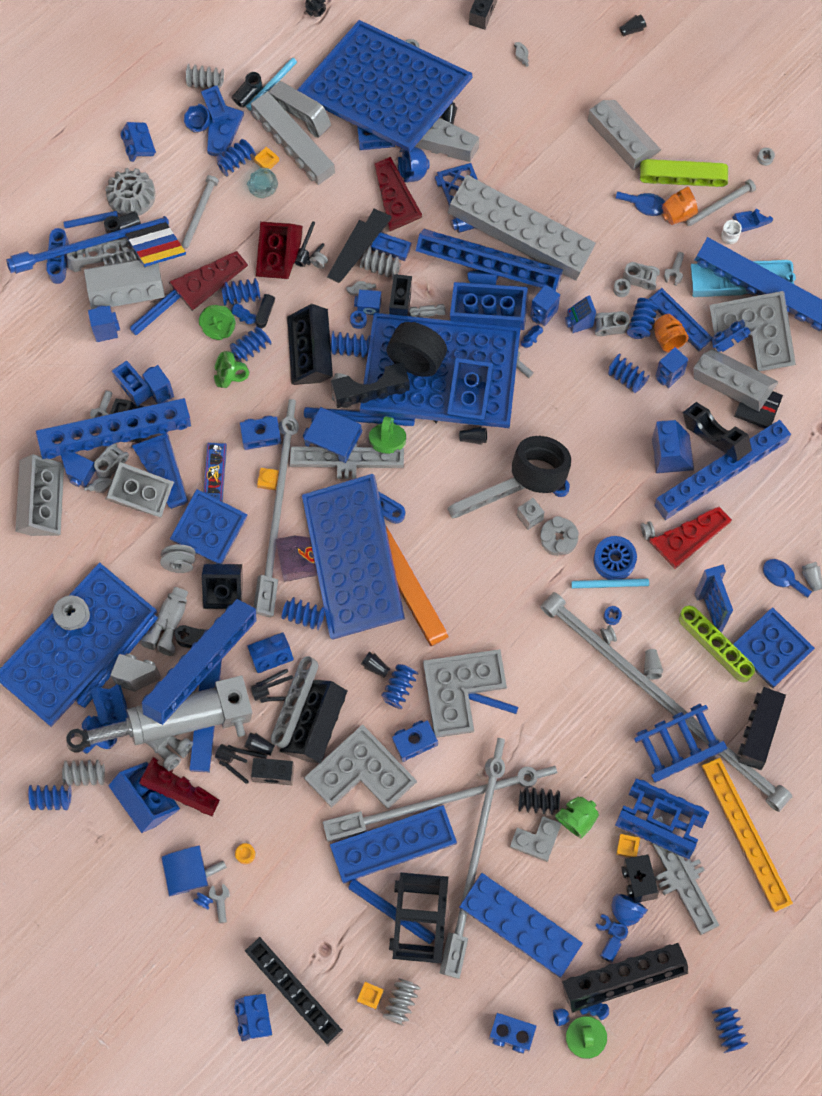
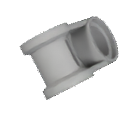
[623,262,660,290]
[595,311,630,336]
[94,443,129,478]

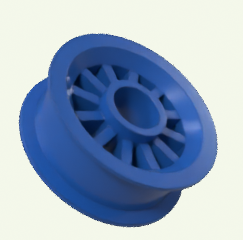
[593,536,637,580]

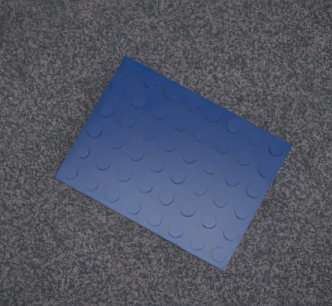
[298,20,473,152]
[360,313,521,428]

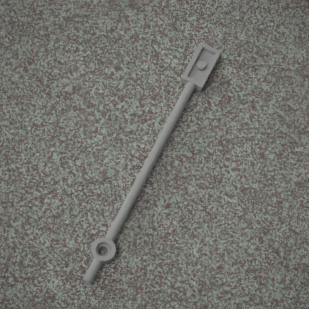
[254,399,299,618]
[439,738,505,979]
[323,766,557,842]

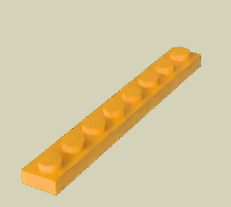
[701,758,793,913]

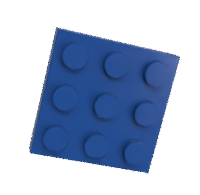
[170,489,248,564]
[733,607,815,688]

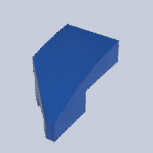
[732,209,773,232]

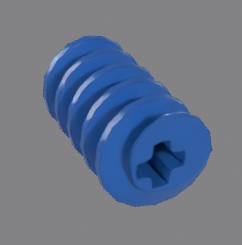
[216,139,256,177]
[222,278,261,306]
[627,298,659,339]
[230,327,272,362]
[331,331,370,358]
[608,353,650,393]
[281,597,324,631]
[381,664,418,709]
[28,785,72,811]
[712,1007,748,1053]

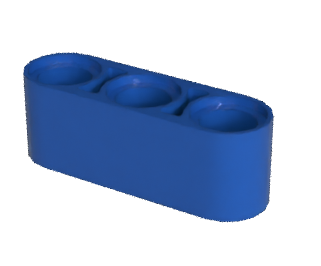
[46,228,69,284]

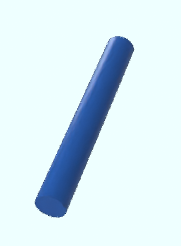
[63,211,118,229]
[468,693,519,714]

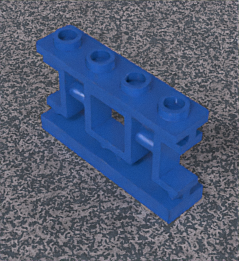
[615,779,709,859]

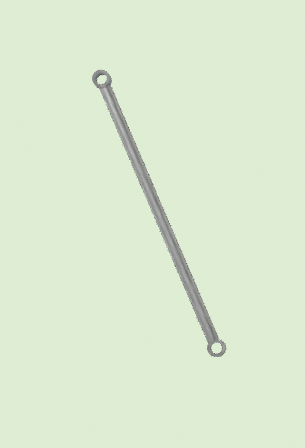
[540,592,793,812]

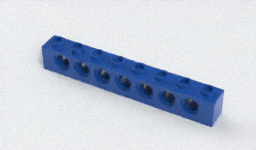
[415,229,563,291]
[36,398,191,459]
[654,420,791,521]

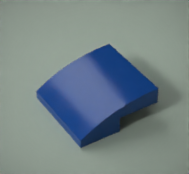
[161,845,208,896]

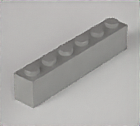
[251,91,335,185]

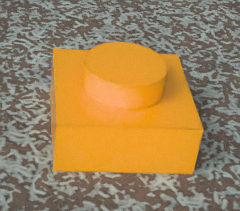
[254,147,279,172]
[257,468,279,490]
[616,834,640,858]
[357,982,384,1010]

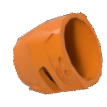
[662,186,698,225]
[653,314,689,353]

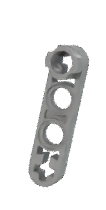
[67,239,136,272]

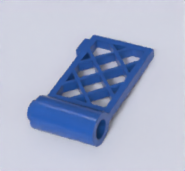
[435,163,478,233]

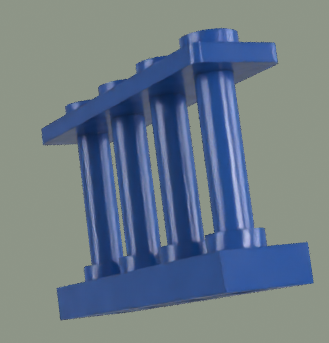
[634,703,727,783]

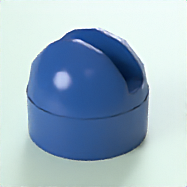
[553,1008,570,1026]

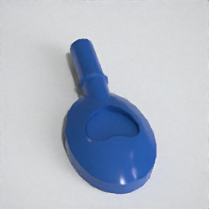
[616,191,665,216]
[763,559,812,598]

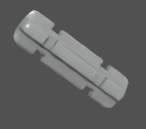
[409,304,445,317]

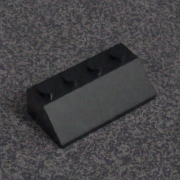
[287,303,333,385]
[280,680,348,763]

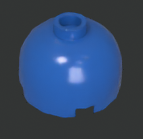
[398,147,430,182]

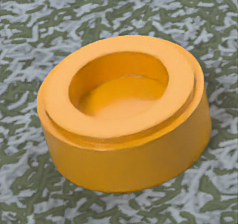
[235,843,256,865]

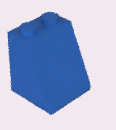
[652,420,694,473]

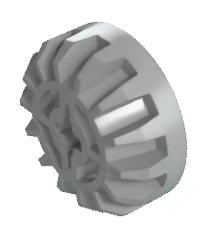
[105,168,156,216]

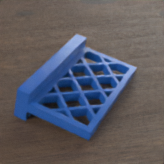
[694,564,733,633]

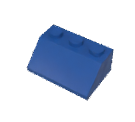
[108,762,180,833]

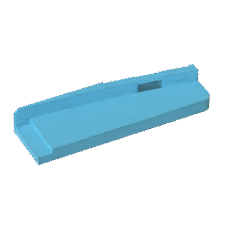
[690,260,796,297]

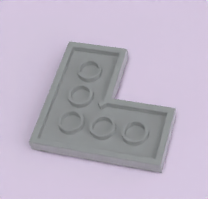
[710,291,796,372]
[423,649,507,738]
[304,724,417,809]

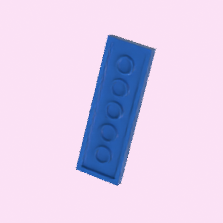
[330,805,457,884]
[459,873,583,978]

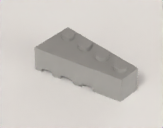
[415,118,479,162]

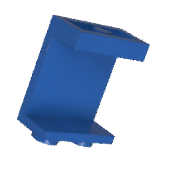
[303,407,362,463]

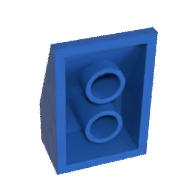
[447,358,495,420]

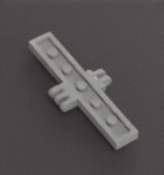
[290,443,404,479]
[651,817,719,936]

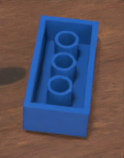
[450,282,528,330]

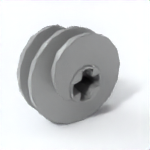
[160,544,196,573]
[53,595,90,630]

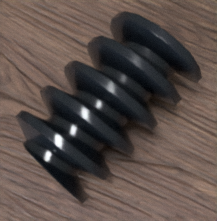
[518,787,560,815]

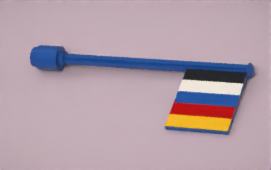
[6,216,186,274]

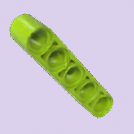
[640,159,728,187]
[679,605,755,683]

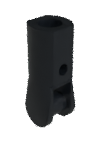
[256,294,275,329]

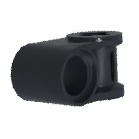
[175,625,205,649]

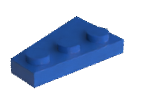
[207,106,244,156]

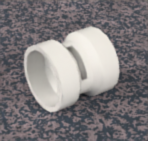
[721,220,742,244]

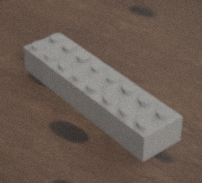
[448,175,596,281]

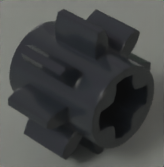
[305,0,326,17]

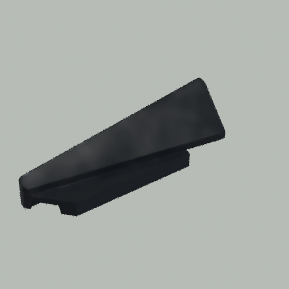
[327,208,392,283]

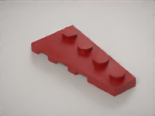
[649,506,732,569]

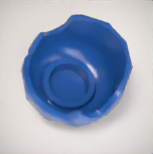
[184,104,211,132]

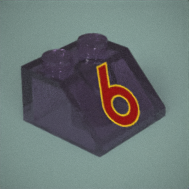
[276,535,317,582]

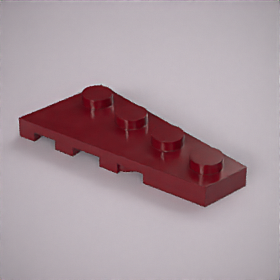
[374,157,422,232]
[169,251,248,311]
[139,757,220,817]

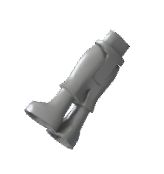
[139,587,188,656]
[146,736,193,771]

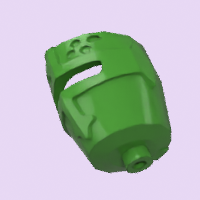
[555,796,599,839]

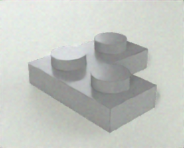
[510,817,562,862]

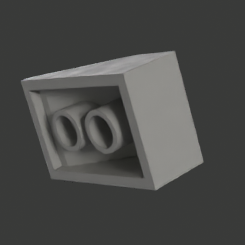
[105,462,174,518]

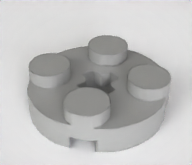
[540,516,579,556]

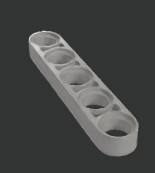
[448,478,525,518]
[271,656,318,748]

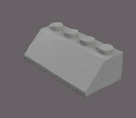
[588,100,661,170]
[84,259,165,309]
[693,349,778,412]
[15,454,64,536]

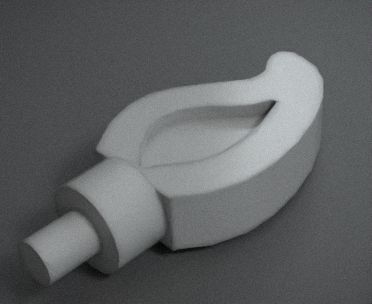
[514,42,529,67]
[347,281,376,296]
[84,478,112,493]

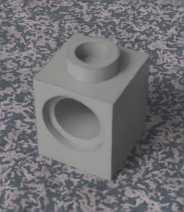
[517,498,545,530]

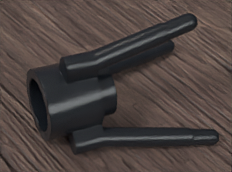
[294,221,325,267]
[251,669,293,703]
[215,744,267,784]

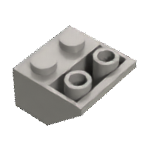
[110,653,161,692]

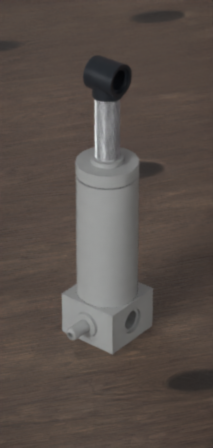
[66,675,253,753]

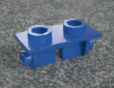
[711,319,751,352]

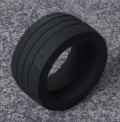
[386,322,447,377]
[512,436,571,493]

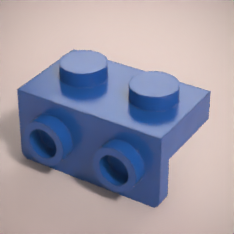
[121,122,156,162]
[247,632,294,673]
[91,684,128,726]
[234,994,272,1042]

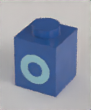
[354,289,382,315]

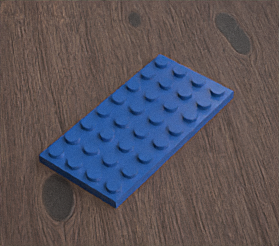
[302,474,405,640]
[0,562,157,727]

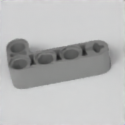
[268,81,331,138]

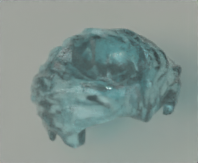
[247,168,278,198]

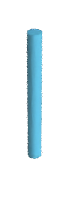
[246,58,297,111]
[571,579,649,589]

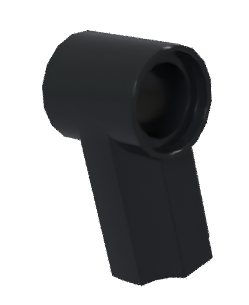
[231,72,263,108]
[104,211,141,234]

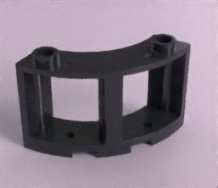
[389,872,449,963]

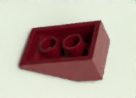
[256,221,303,279]

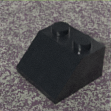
[202,564,243,609]

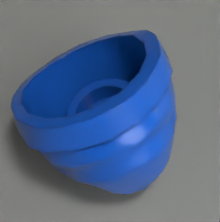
[611,894,648,927]

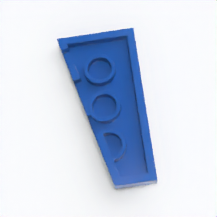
[132,433,189,509]

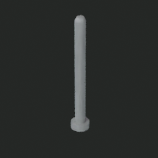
[182,175,219,248]
[686,179,756,226]

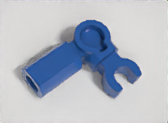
[596,914,628,963]

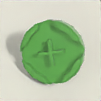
[199,305,236,340]
[214,351,250,388]
[369,416,406,454]
[566,1016,607,1059]

